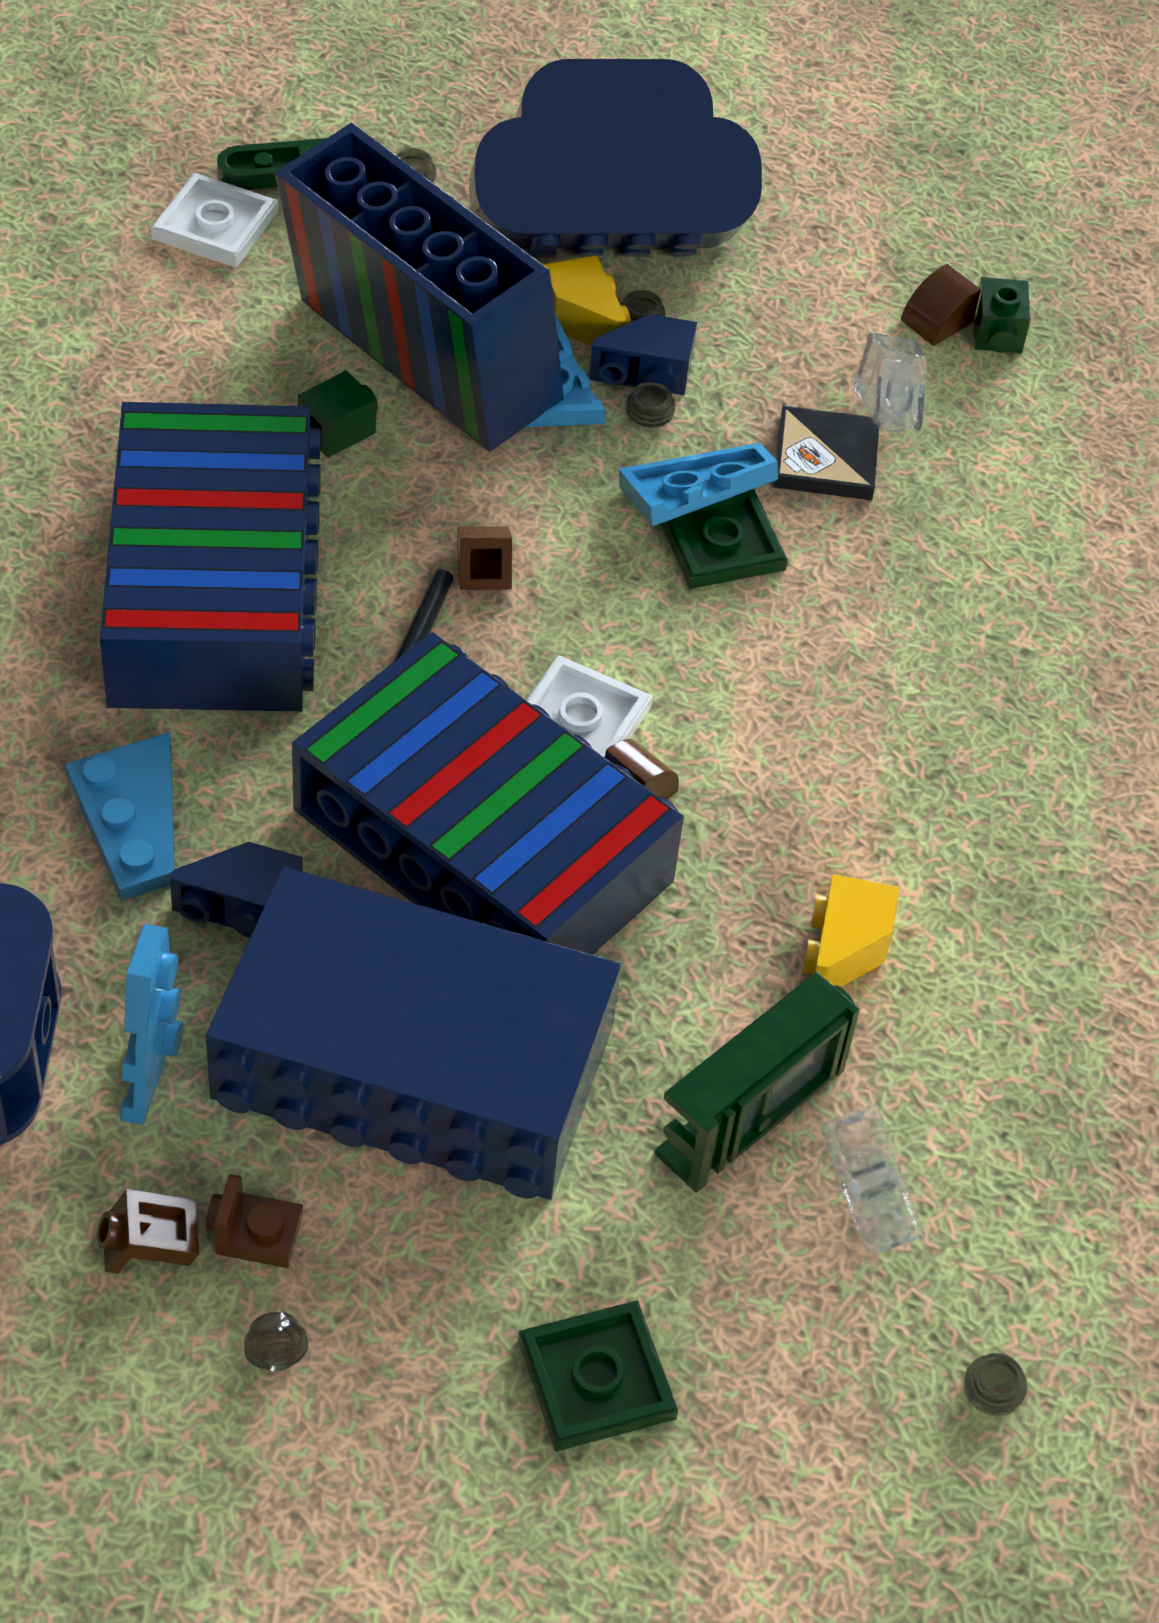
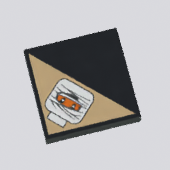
[773,405,880,500]

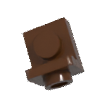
[206,1174,303,1268]
[97,1189,199,1273]

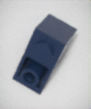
[589,314,697,396]
[169,842,303,938]

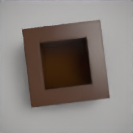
[900,263,981,346]
[457,527,512,590]
[605,739,679,799]

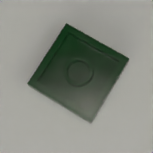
[661,489,788,589]
[518,1300,678,1452]

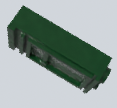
[654,971,860,1193]

